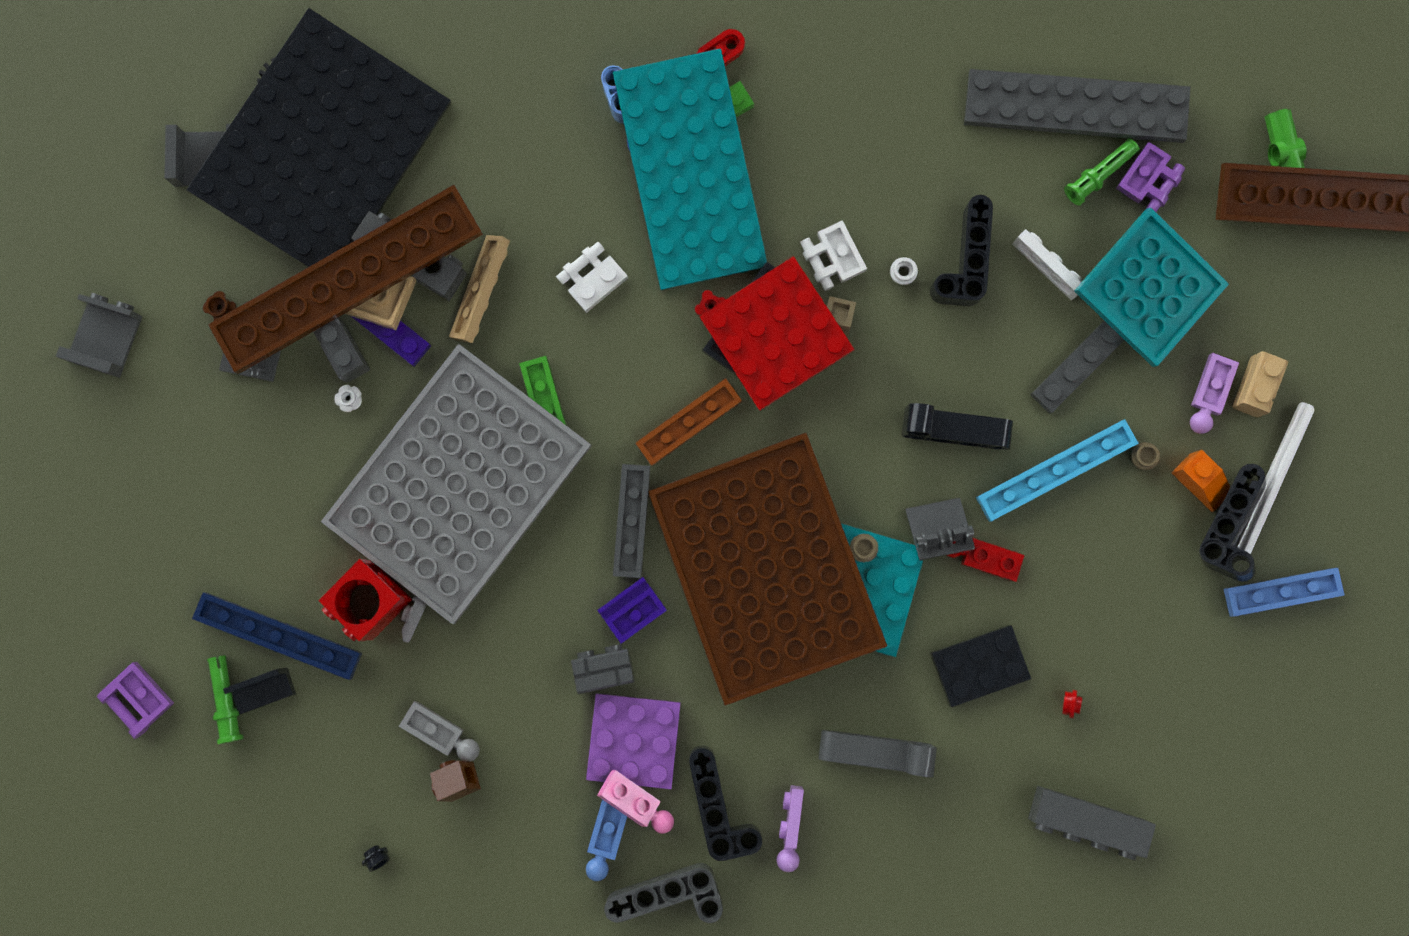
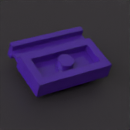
[597,577,667,644]

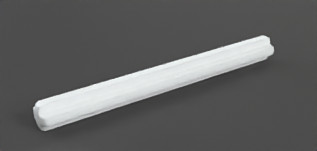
[1236,402,1314,554]

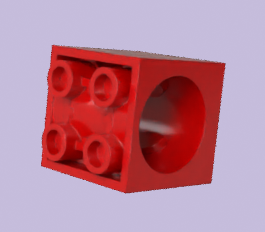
[318,559,412,641]

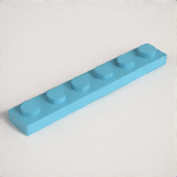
[976,419,1139,522]

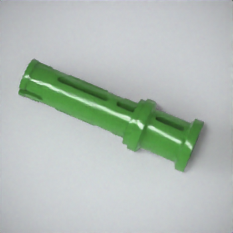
[1064,138,1140,206]
[207,655,244,745]

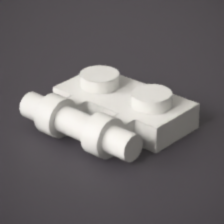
[800,220,867,291]
[556,242,628,313]

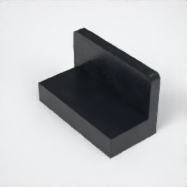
[223,668,296,715]

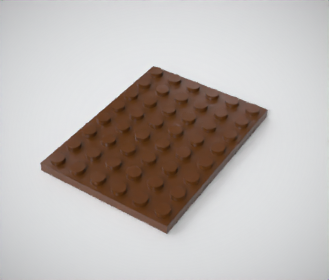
[648,432,887,705]

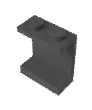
[165,124,230,187]
[56,293,143,378]

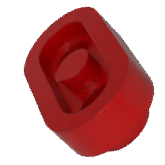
[696,29,745,66]

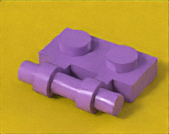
[1116,142,1185,212]

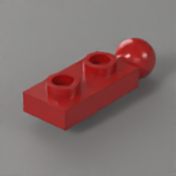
[946,538,1025,582]

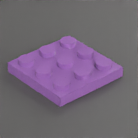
[586,693,681,789]

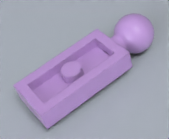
[1190,353,1239,434]
[777,785,804,872]

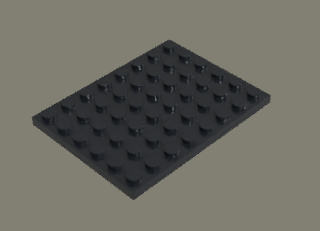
[187,8,451,267]

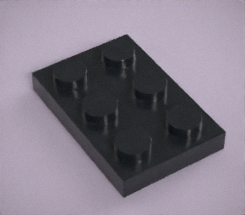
[930,625,1031,707]

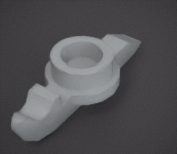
[401,597,426,643]

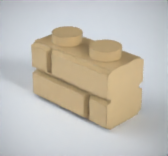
[1232,351,1288,417]

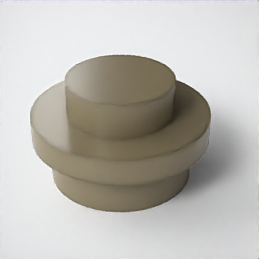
[1131,442,1160,470]
[850,534,878,562]

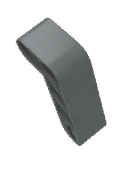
[818,730,937,777]
[604,863,723,923]

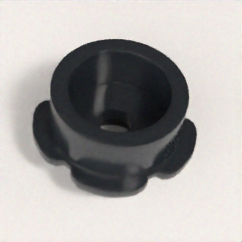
[362,845,390,872]

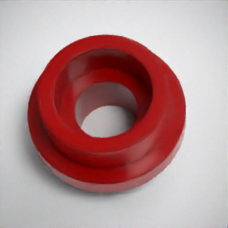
[1062,690,1082,719]

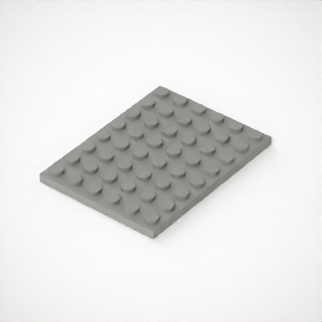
[321,344,592,625]

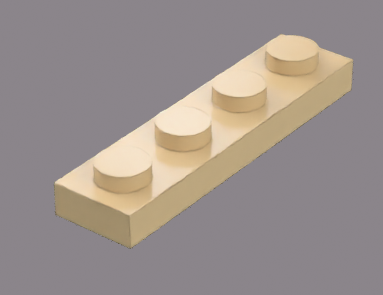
[449,235,510,343]

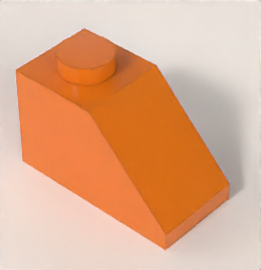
[1172,450,1231,512]

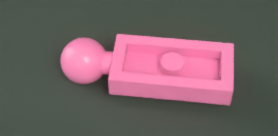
[597,770,674,834]

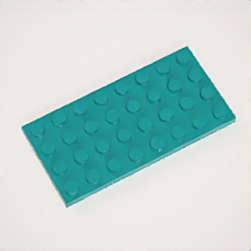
[613,49,767,290]

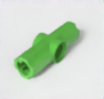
[1264,109,1307,168]

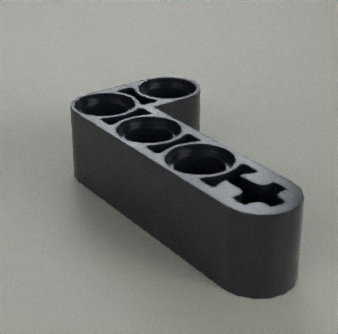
[930,195,993,306]
[902,403,1013,450]
[1199,464,1267,582]
[689,745,762,861]

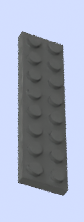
[964,69,1191,143]

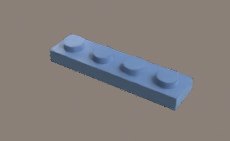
[1224,568,1344,617]

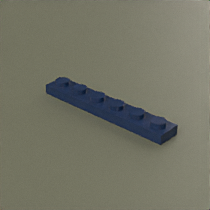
[192,592,362,680]

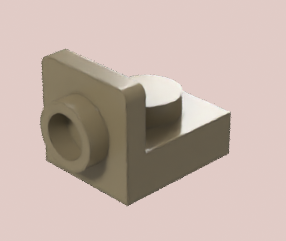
[827,296,856,338]

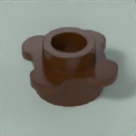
[203,291,237,321]

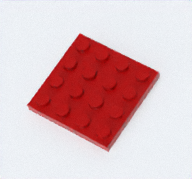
[699,256,855,411]

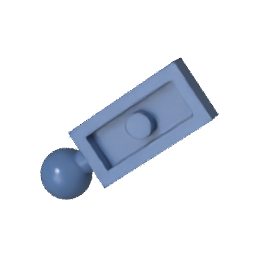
[586,799,627,881]

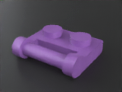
[97,662,174,739]

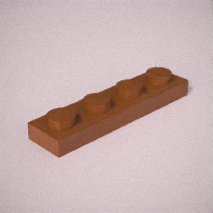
[635,378,742,466]

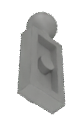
[399,701,480,762]

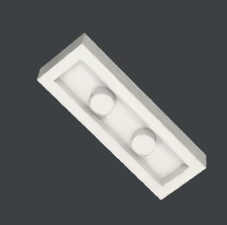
[1012,229,1083,301]

